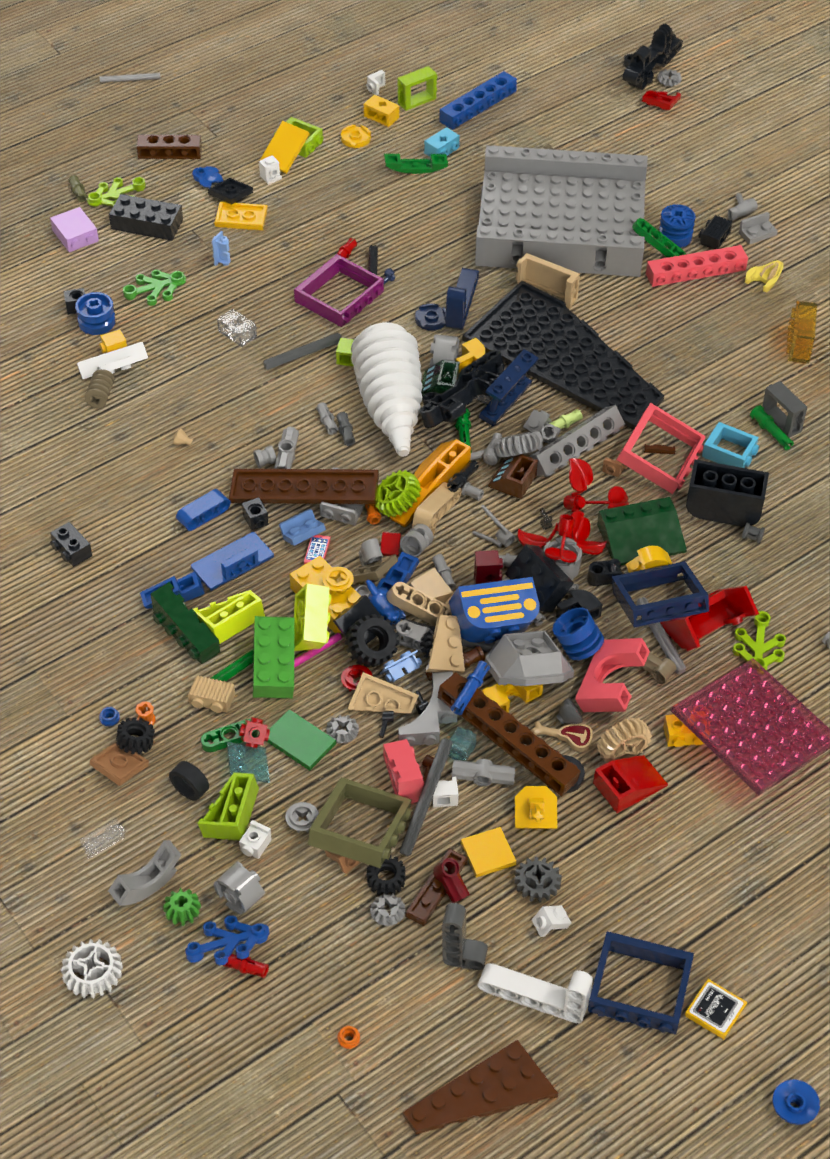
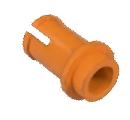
[365,504,381,525]

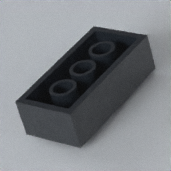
[109,194,183,241]

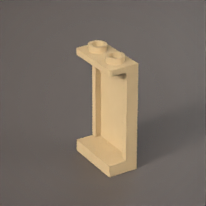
[516,253,580,309]

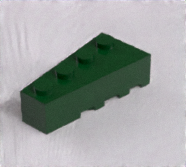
[150,582,220,664]

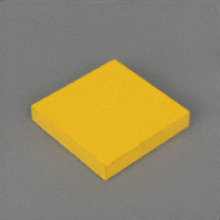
[461,827,516,878]

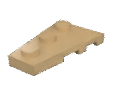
[425,615,465,674]
[347,672,419,714]

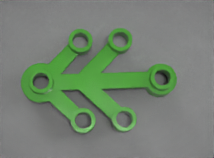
[123,269,186,306]

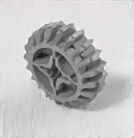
[494,431,543,458]

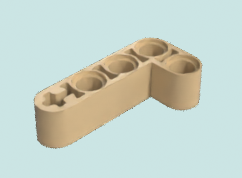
[412,482,462,536]
[386,582,452,626]

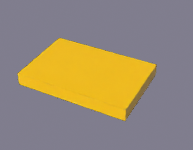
[260,121,310,174]
[214,202,268,230]

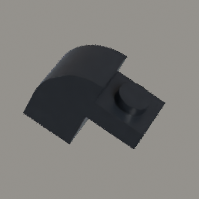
[556,589,603,620]

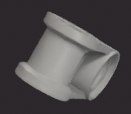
[359,538,383,566]
[396,620,431,652]

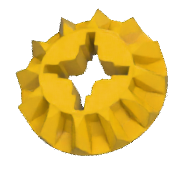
[322,567,354,593]

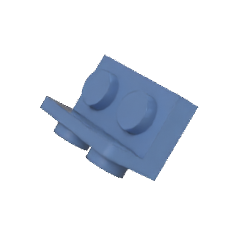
[279,509,326,546]

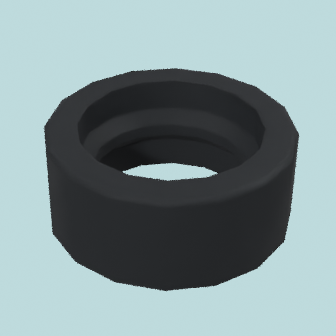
[169,761,209,801]

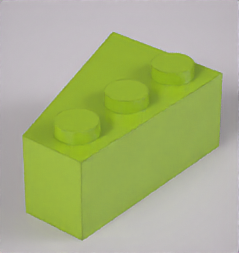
[197,772,259,841]

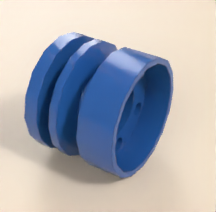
[659,204,695,248]
[552,608,604,660]

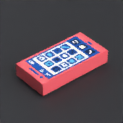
[304,535,331,565]

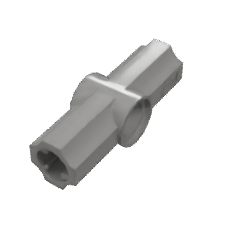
[274,426,299,469]
[452,759,516,786]

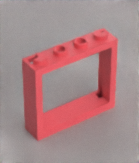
[616,403,706,494]

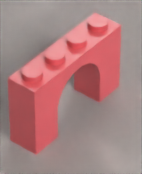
[575,638,650,712]

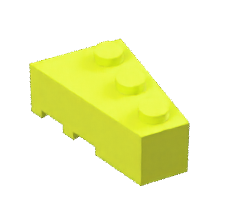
[193,590,265,644]

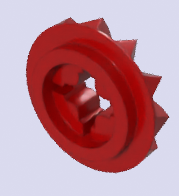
[341,665,373,692]

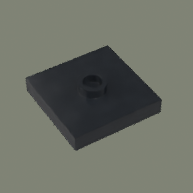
[208,178,253,205]

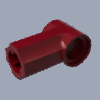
[433,858,470,903]

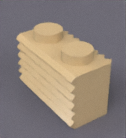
[188,675,235,713]

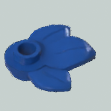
[192,166,223,188]

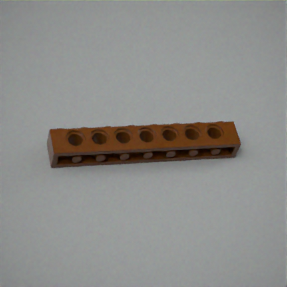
[438,672,581,797]

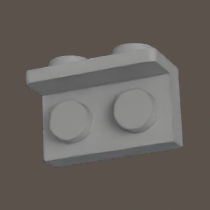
[739,212,778,245]
[320,502,363,526]

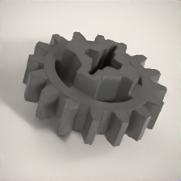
[514,857,562,903]

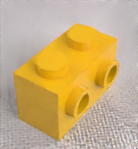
[663,712,710,747]

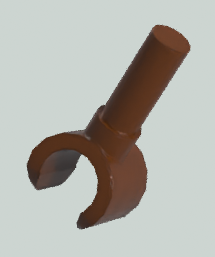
[422,755,434,783]

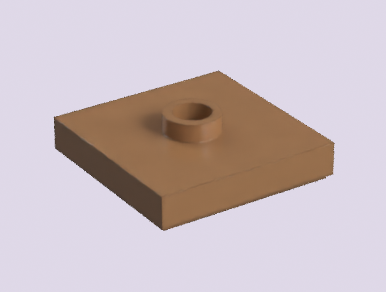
[89,742,149,786]

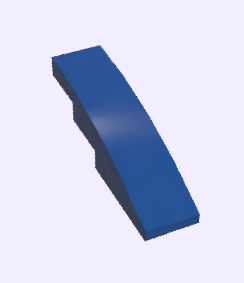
[377,552,420,590]

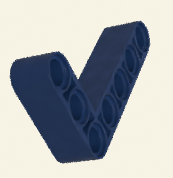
[446,268,479,330]

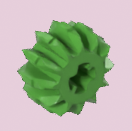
[163,887,201,926]

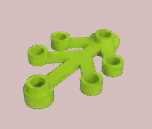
[87,177,146,208]
[733,611,786,676]

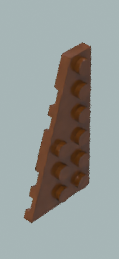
[403,1040,558,1134]

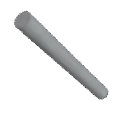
[100,73,160,83]

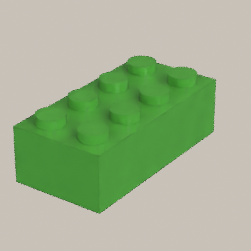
[253,616,295,699]

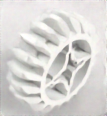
[61,939,123,999]

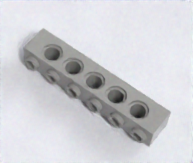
[528,405,625,477]

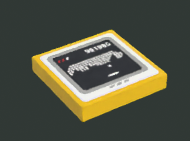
[685,979,747,1040]

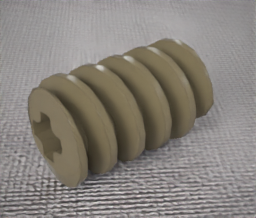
[85,369,115,409]

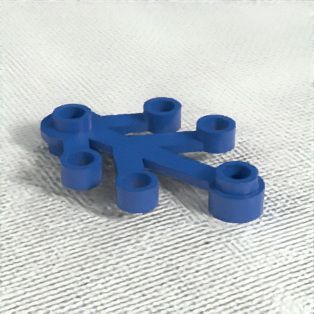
[185,915,270,965]

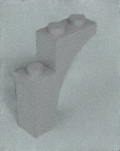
[398,671,457,747]

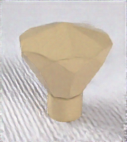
[173,428,193,446]

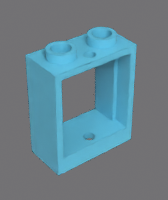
[702,422,759,468]

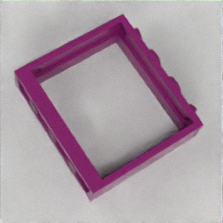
[294,254,384,327]

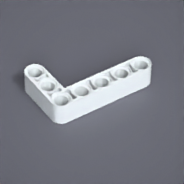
[477,963,593,1023]

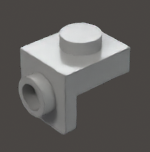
[523,409,552,433]

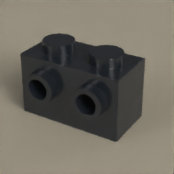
[50,522,92,567]

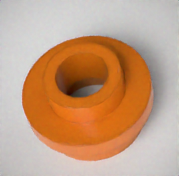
[337,1026,360,1049]

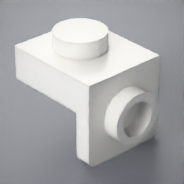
[367,70,385,95]
[532,905,571,937]

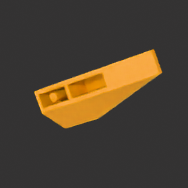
[390,439,471,527]

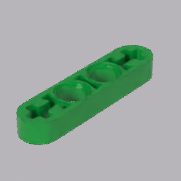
[632,218,687,258]

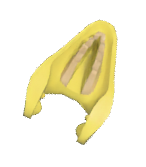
[745,260,783,293]

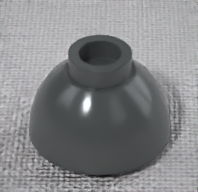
[556,698,583,725]

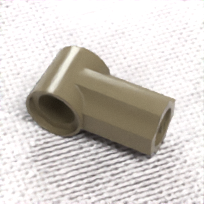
[639,653,677,684]

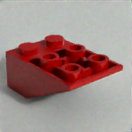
[593,755,668,813]

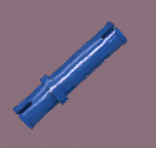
[450,661,490,715]

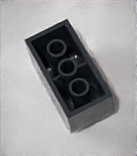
[686,459,769,527]

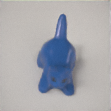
[366,580,406,626]

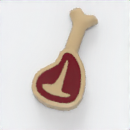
[531,721,593,752]

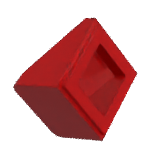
[381,532,401,557]

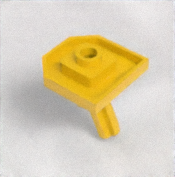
[515,786,557,829]

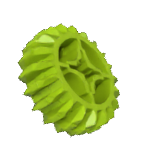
[375,470,422,517]

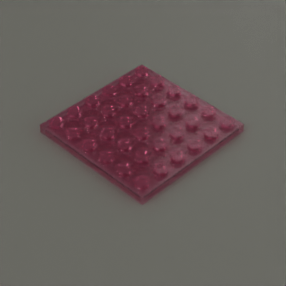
[671,659,830,796]

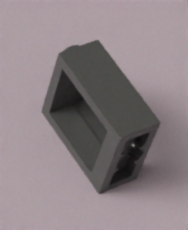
[762,381,807,438]

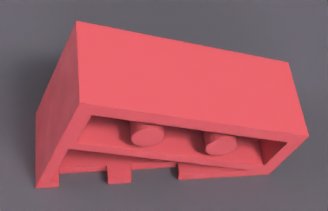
[383,739,425,803]

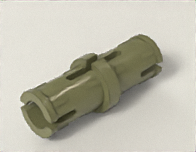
[68,175,88,202]

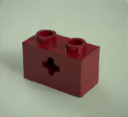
[474,550,503,584]

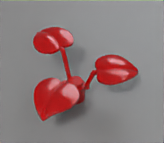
[563,458,629,541]
[517,514,607,563]

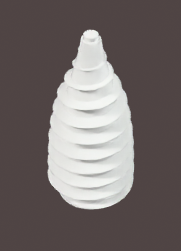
[351,323,423,457]

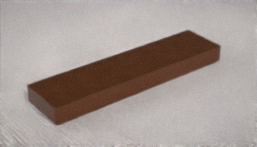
[405,848,468,926]

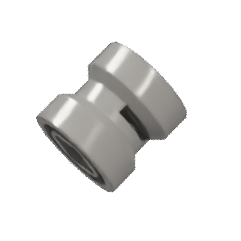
[253,446,277,468]

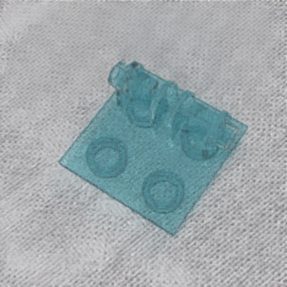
[227,742,270,783]

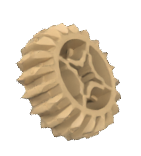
[597,717,652,763]

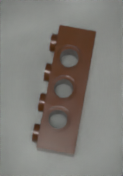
[136,135,202,159]

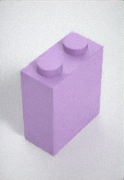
[50,207,99,252]

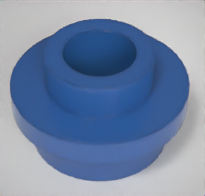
[99,707,120,726]

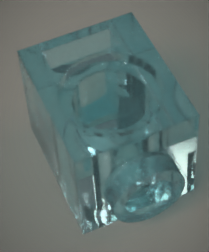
[448,726,477,761]

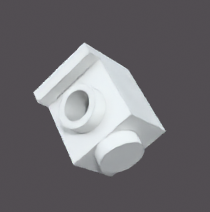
[259,155,282,185]
[432,777,458,808]
[239,820,272,859]

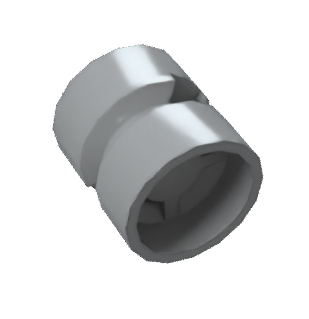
[400,524,434,557]

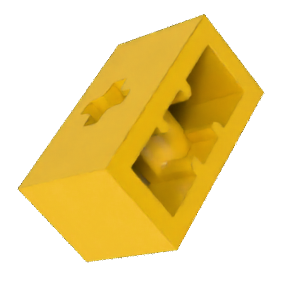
[364,95,399,127]

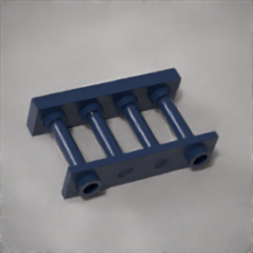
[479,349,539,427]

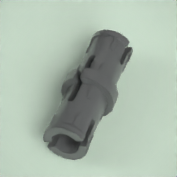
[336,412,355,446]

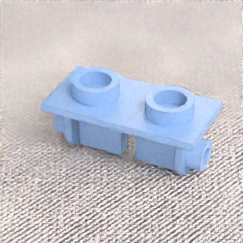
[212,231,231,266]
[380,650,422,682]

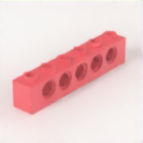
[646,245,748,287]

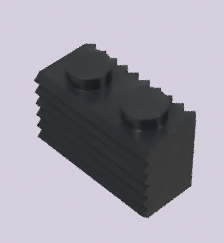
[699,215,732,250]

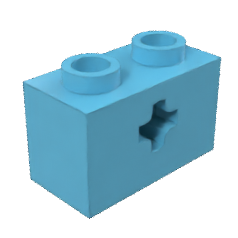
[424,127,460,157]

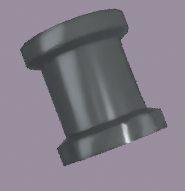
[742,522,765,544]

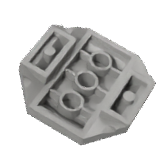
[485,630,574,686]

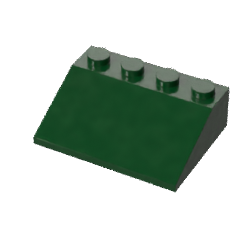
[597,497,687,566]

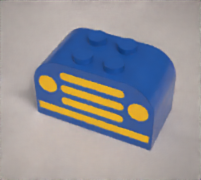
[449,577,540,644]

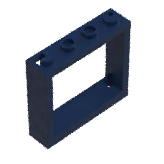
[612,561,709,628]
[587,931,694,1035]

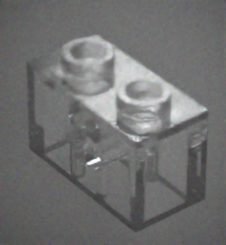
[217,309,257,347]

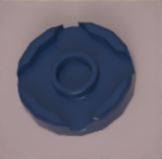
[415,303,446,331]

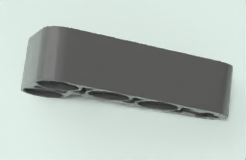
[442,903,488,970]

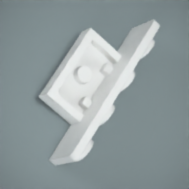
[77,342,148,379]

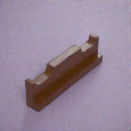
[644,444,675,454]

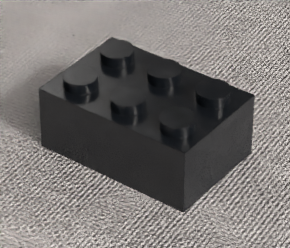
[505,544,574,612]

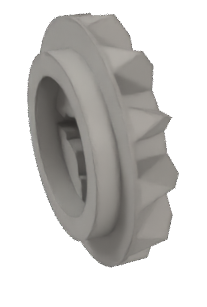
[657,69,682,86]
[326,714,359,743]
[285,802,319,833]
[370,893,405,926]

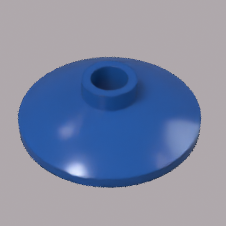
[772,1079,820,1125]

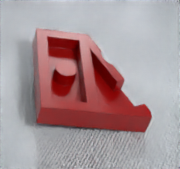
[642,90,681,110]

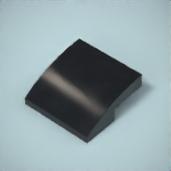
[333,595,380,644]

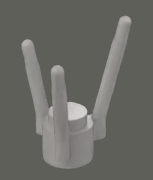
[472,505,515,547]

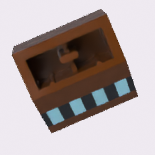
[488,454,538,499]

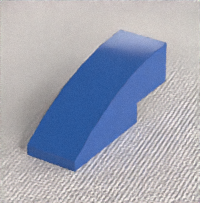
[140,571,205,609]

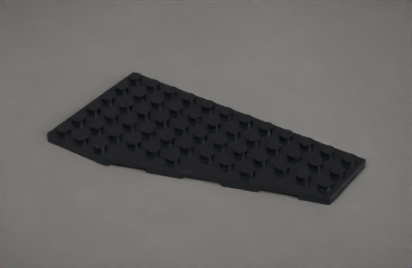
[462,281,664,430]

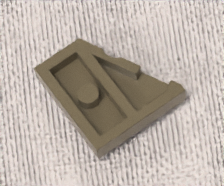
[352,554,398,584]

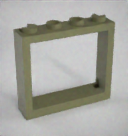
[308,777,413,868]

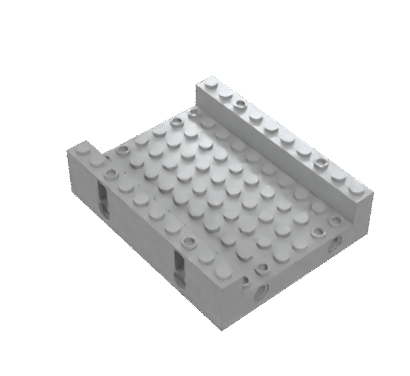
[475,145,648,277]

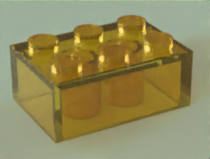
[786,301,817,364]

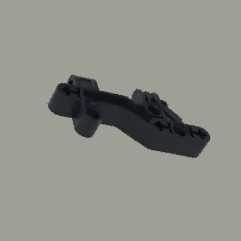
[622,24,683,90]
[420,350,505,428]

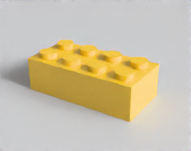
[289,556,361,634]

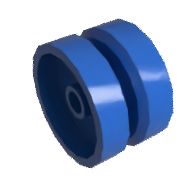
[75,292,116,335]

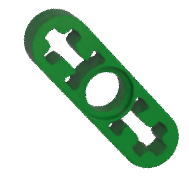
[201,719,258,753]

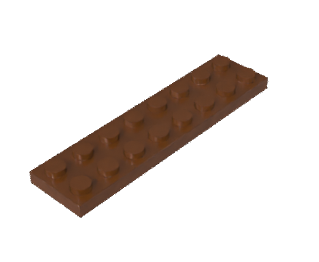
[229,469,379,504]

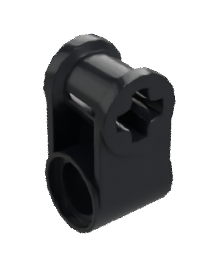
[587,559,625,587]

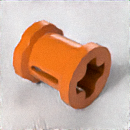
[135,701,156,725]

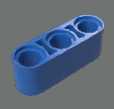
[176,489,231,531]

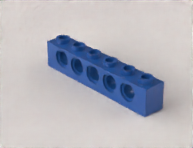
[439,71,517,130]

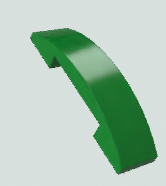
[384,154,448,174]

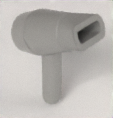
[728,193,758,221]
[470,433,502,465]

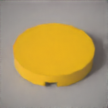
[341,125,371,148]

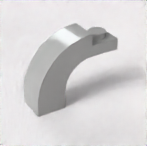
[108,840,182,906]

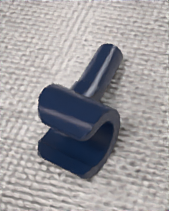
[384,268,395,284]

